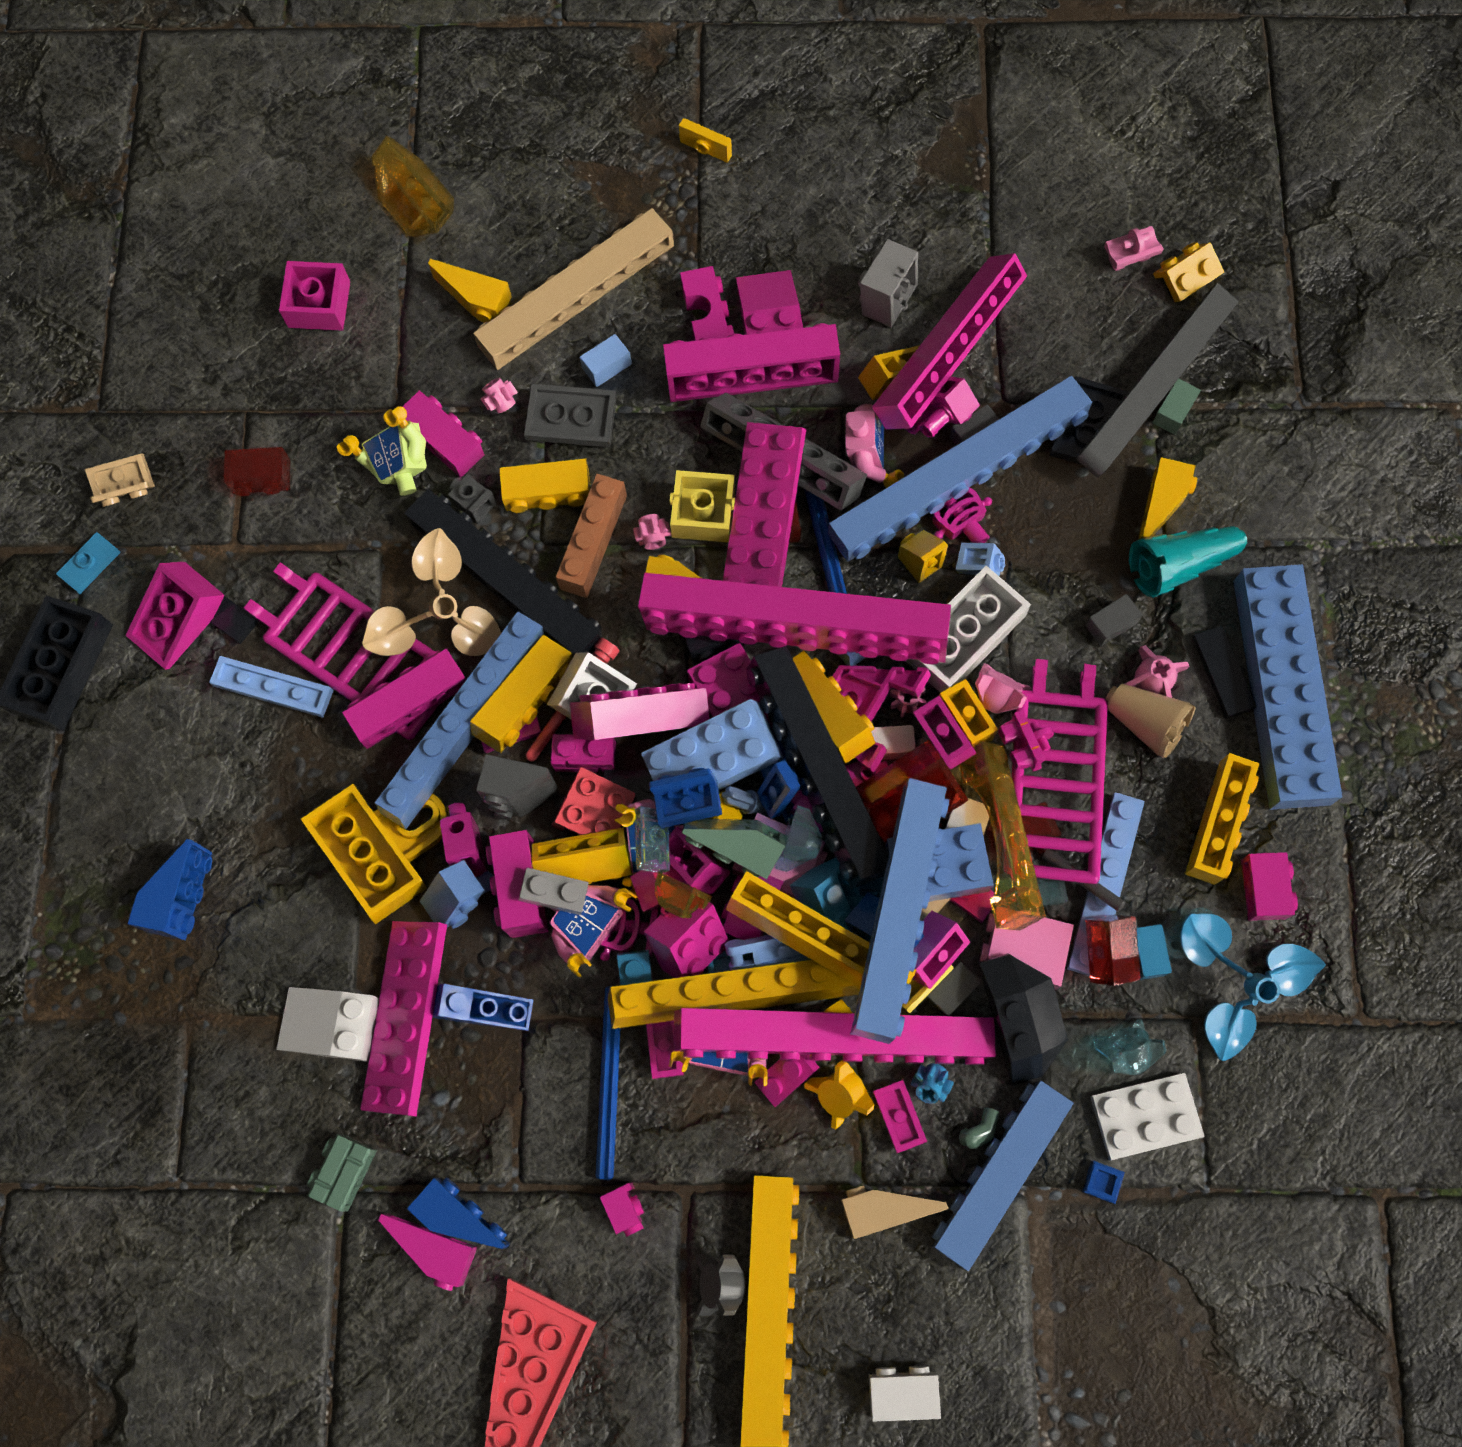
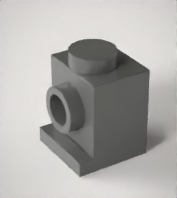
[448,474,497,524]

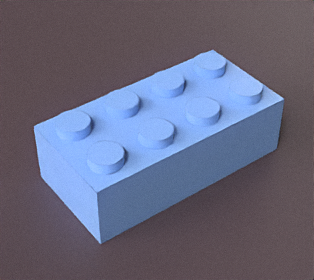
[641,699,784,790]

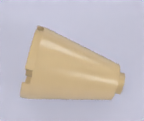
[1106,684,1196,758]

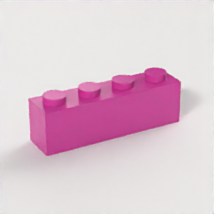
[342,648,466,749]

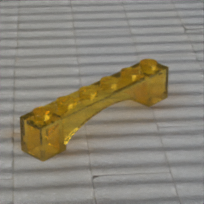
[959,741,1046,931]

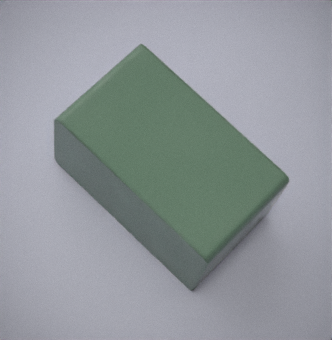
[1152,378,1201,435]

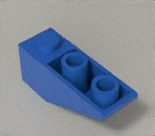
[432,984,533,1031]
[407,1177,510,1249]

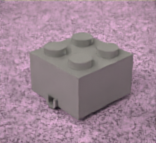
[858,239,918,328]

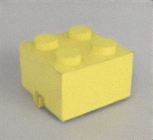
[670,470,735,543]

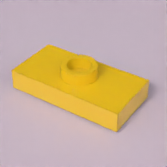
[679,118,732,163]

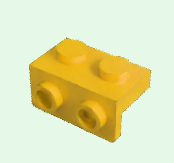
[1153,241,1224,302]

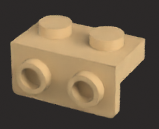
[85,454,155,507]

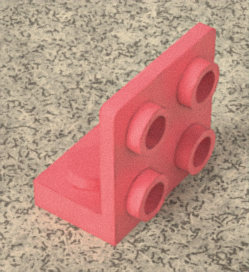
[551,767,635,835]

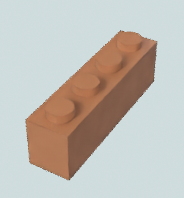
[556,474,627,598]

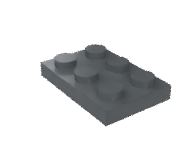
[524,384,617,447]

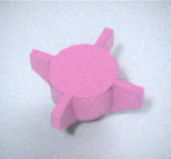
[1125,645,1189,698]
[975,663,1031,714]

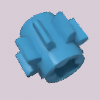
[911,1063,954,1104]

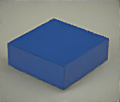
[1082,1161,1125,1204]

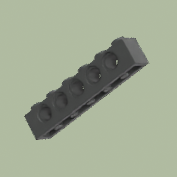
[700,393,867,510]

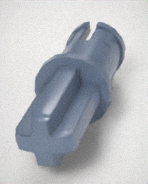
[722,786,770,818]

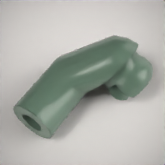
[959,1108,1000,1149]

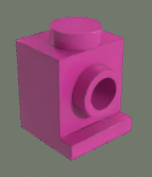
[600,1183,644,1237]

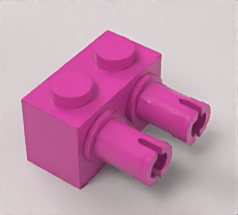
[905,376,980,438]

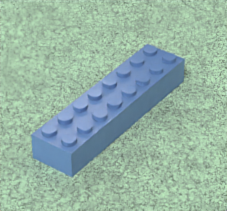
[1233,564,1342,810]

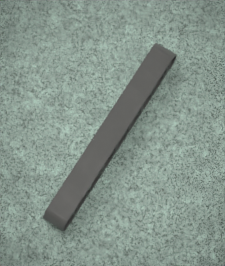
[1075,283,1239,478]

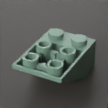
[682,819,785,879]

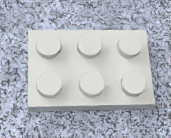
[1090,1073,1205,1160]

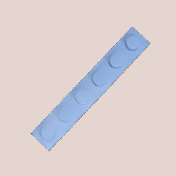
[1067,792,1145,978]

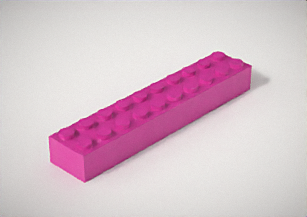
[638,573,951,664]

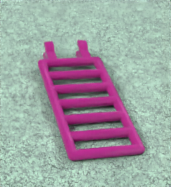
[244,562,462,740]
[1005,659,1108,884]

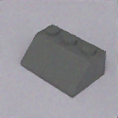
[476,754,559,820]

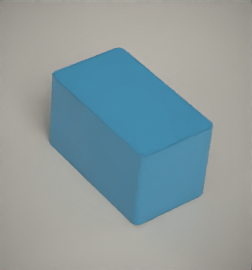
[1128,925,1172,980]

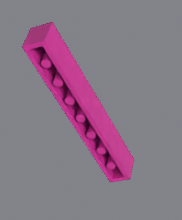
[872,253,1027,429]

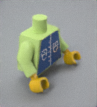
[337,406,427,496]

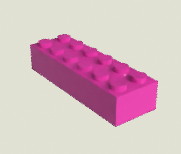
[663,323,840,402]

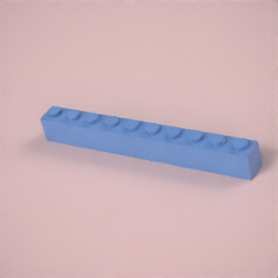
[828,376,1092,562]

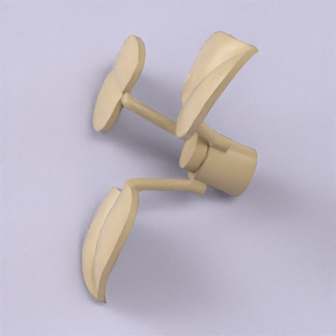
[362,528,501,656]

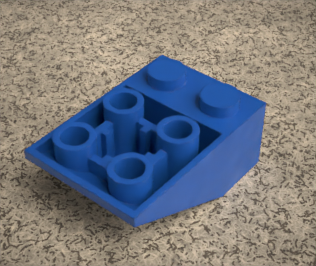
[128,839,212,941]

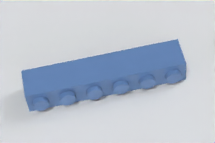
[931,1080,1074,1271]

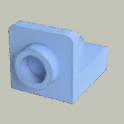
[956,543,1005,576]

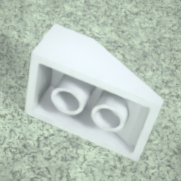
[276,987,379,1062]

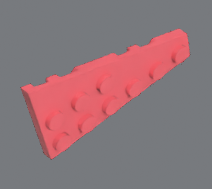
[485,1278,597,1447]

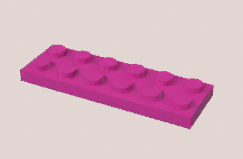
[723,422,806,587]
[361,921,447,1116]

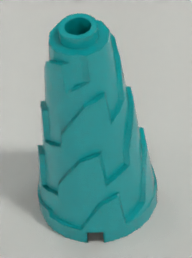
[1129,526,1247,598]

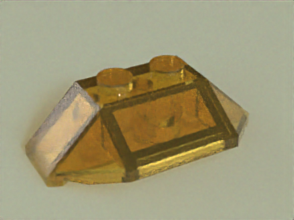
[371,136,454,237]

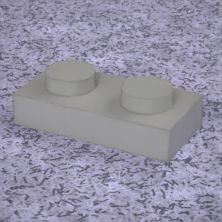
[518,868,589,915]

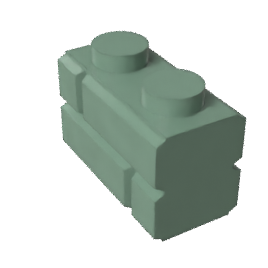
[307,1134,377,1212]

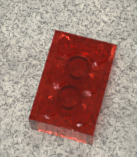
[856,740,968,843]

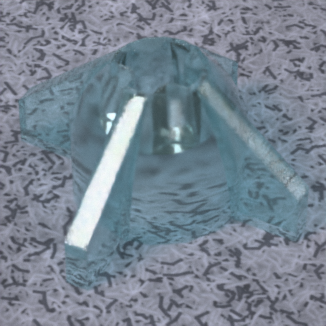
[775,805,822,872]
[1092,1019,1167,1075]

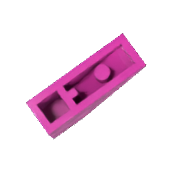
[378,1213,477,1291]

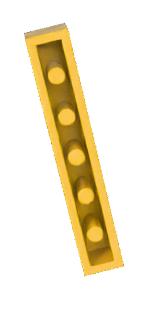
[726,871,916,988]

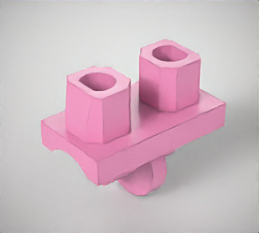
[1104,226,1163,271]

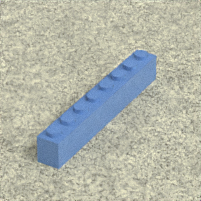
[375,612,544,830]
[850,778,949,1044]

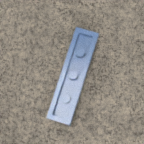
[209,656,334,718]

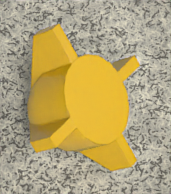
[804,1060,874,1130]

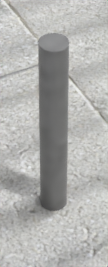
[1042,849,1125,912]

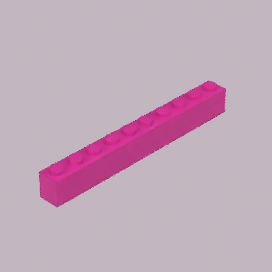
[674,1008,996,1065]

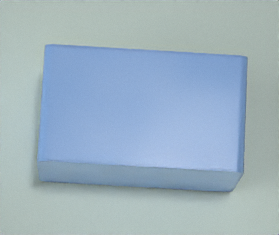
[580,334,632,387]

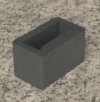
[949,404,999,446]
[1085,594,1143,646]
[925,962,981,1016]

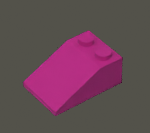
[736,270,803,335]
[125,562,224,670]

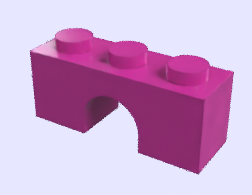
[680,266,734,341]

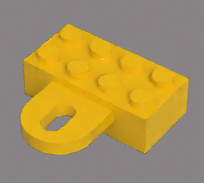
[301,784,448,925]

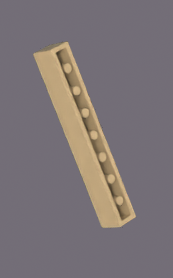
[473,208,674,370]

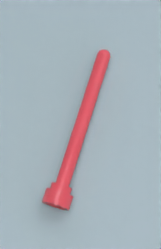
[526,637,620,762]

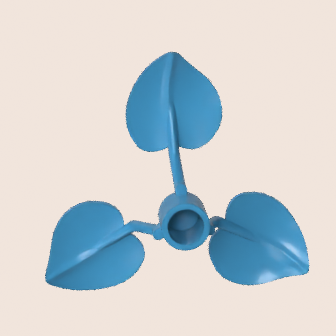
[1180,913,1326,1061]

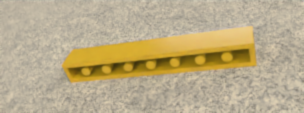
[608,960,860,1029]
[741,1176,799,1447]

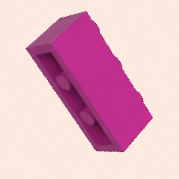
[402,390,485,478]

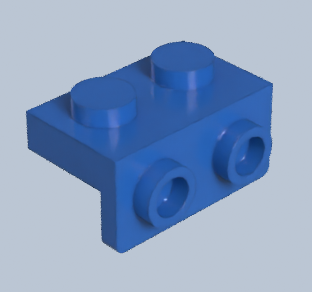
[649,768,722,829]

